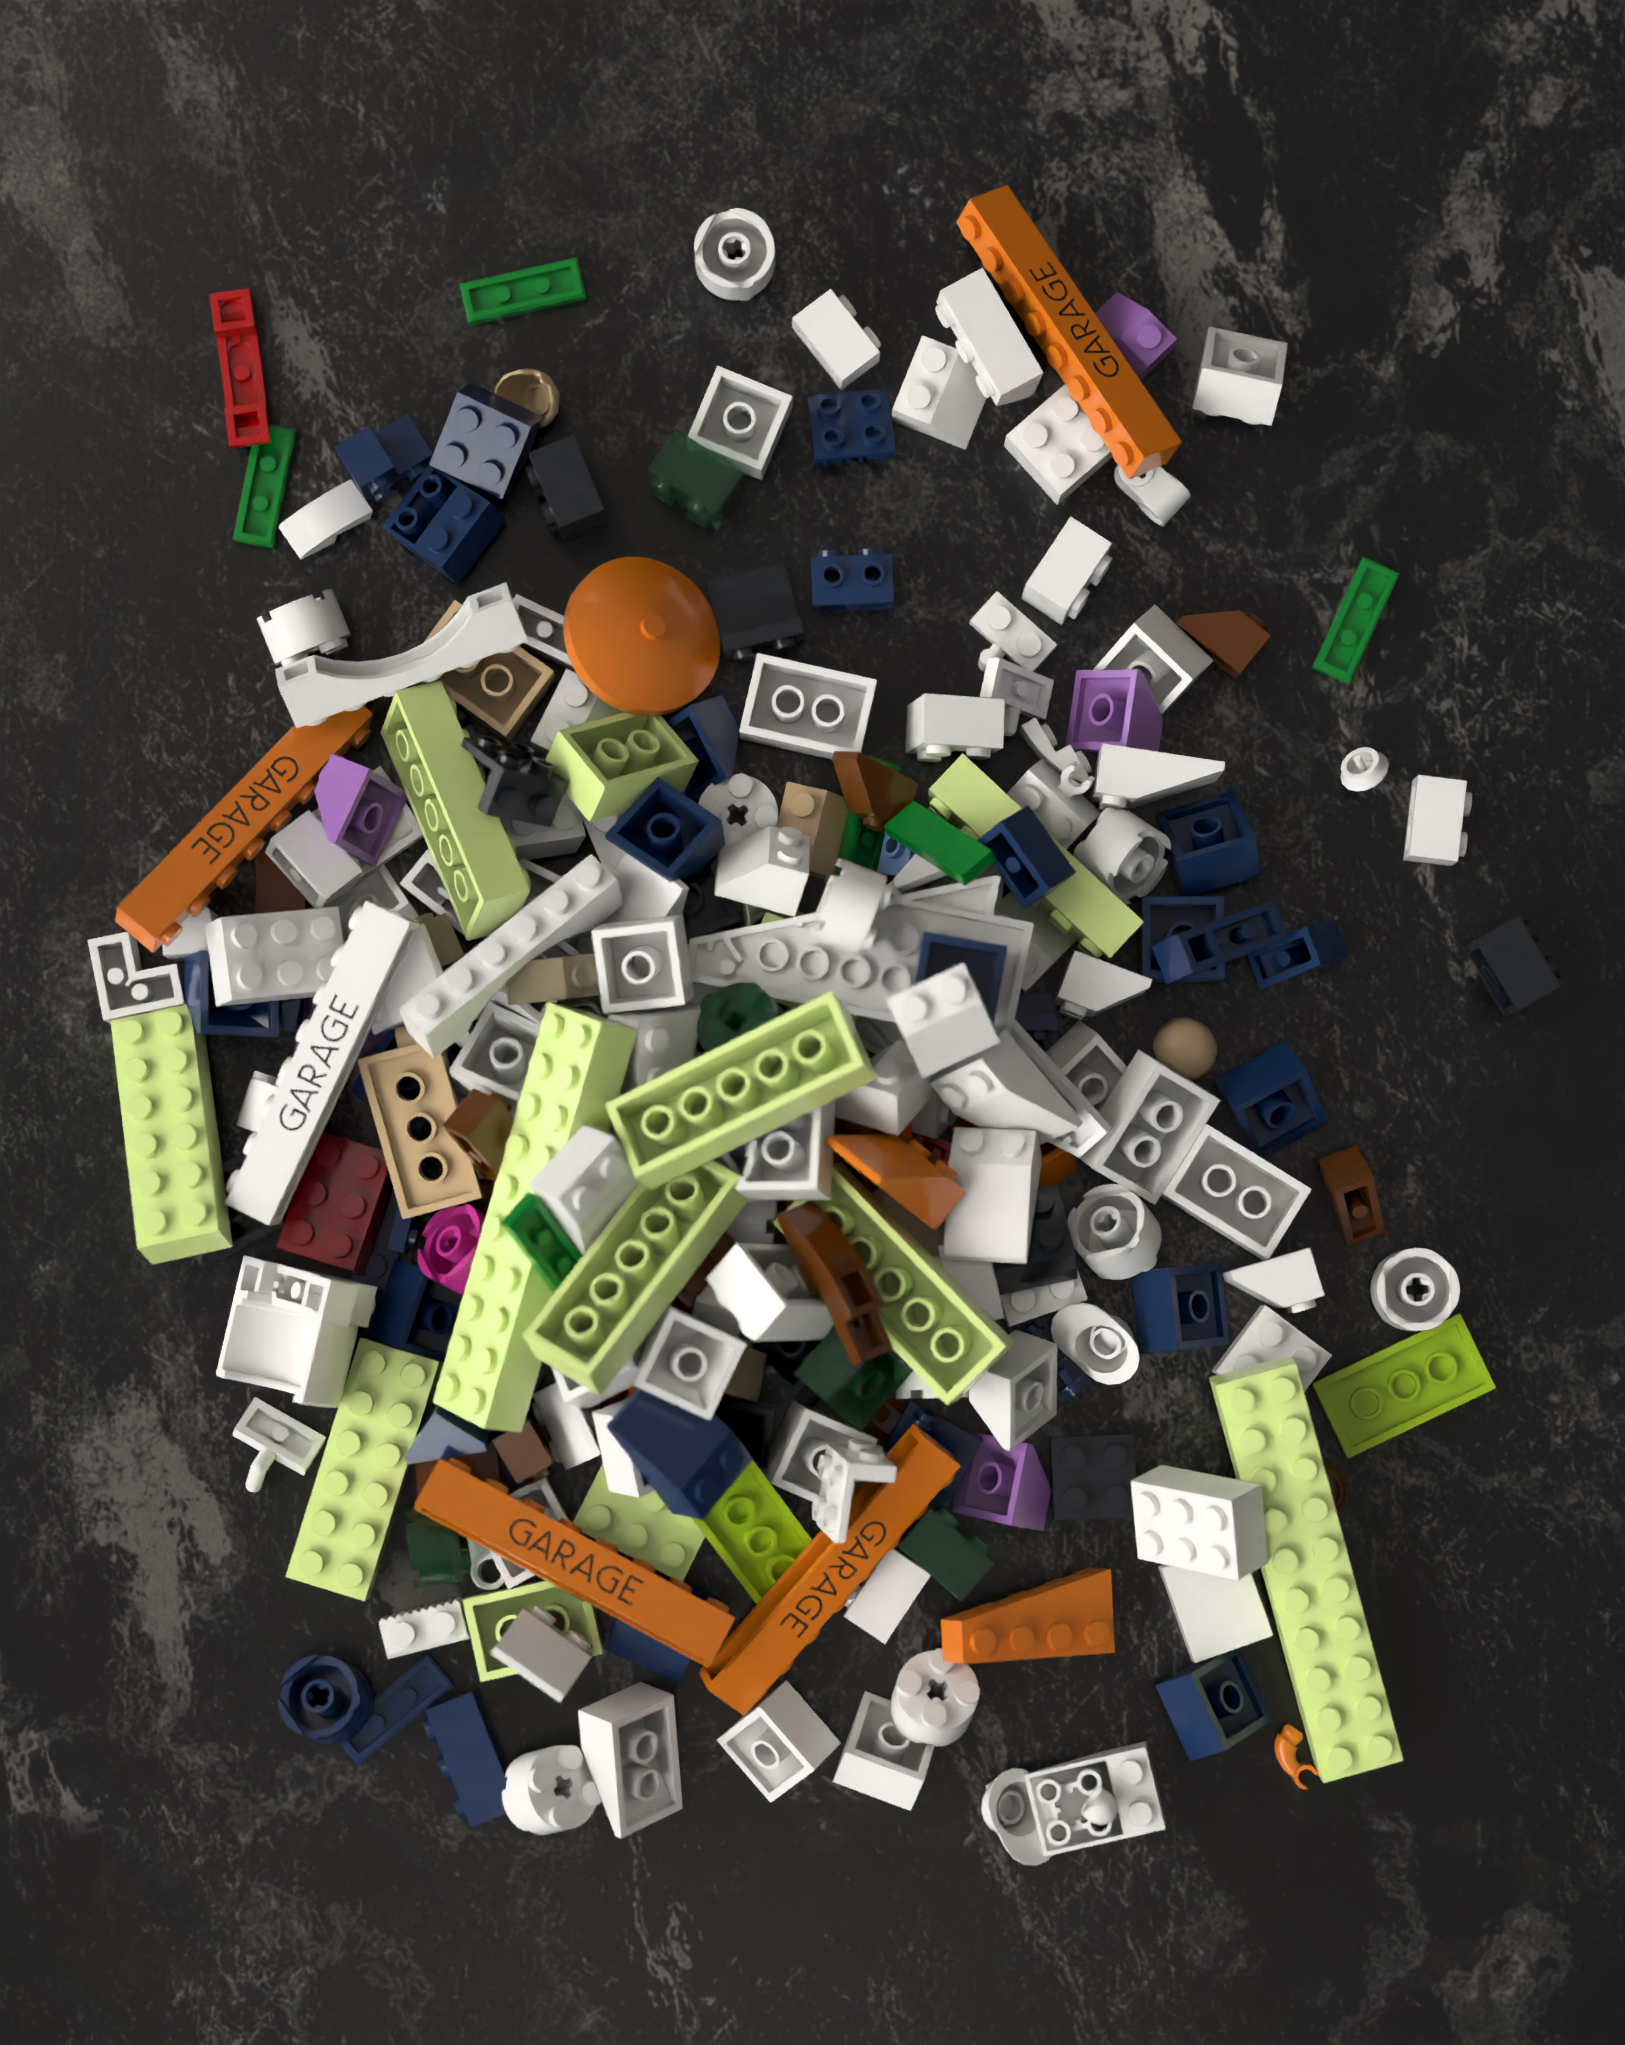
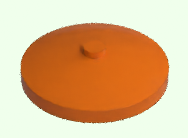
[563,557,720,716]

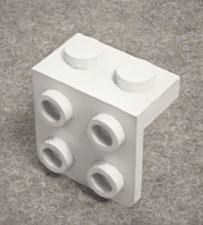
[812,1439,897,1544]

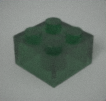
[648,428,745,529]
[794,1325,914,1432]
[897,1505,994,1602]

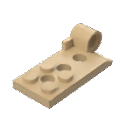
[357,1024,484,1220]

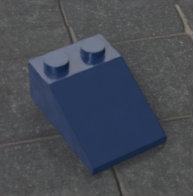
[606,1388,753,1520]

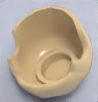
[494,368,560,428]
[1153,1016,1218,1080]

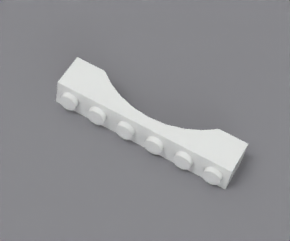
[275,582,528,728]
[399,854,624,1058]

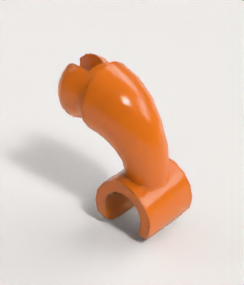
[1274,1724,1318,1790]

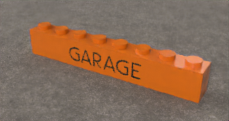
[956,185,1182,479]
[115,706,373,953]
[698,1423,961,1716]
[414,1458,735,1668]

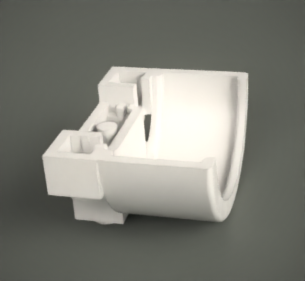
[216,1255,377,1408]

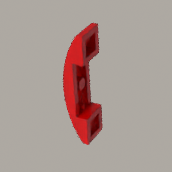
[209,288,271,449]

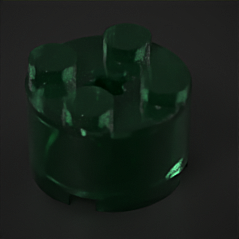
[697,982,786,1053]
[403,1504,471,1588]

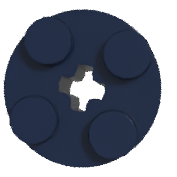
[278,1655,374,1746]

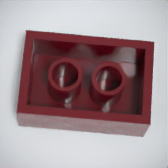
[276,1132,393,1277]

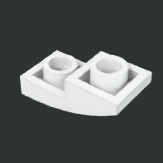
[279,479,373,560]
[1019,717,1092,783]

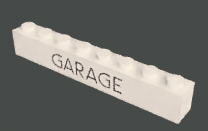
[225,901,420,1225]

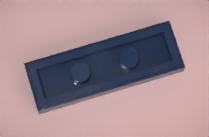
[340,1653,455,1766]

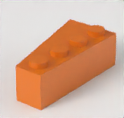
[941,1567,1115,1664]

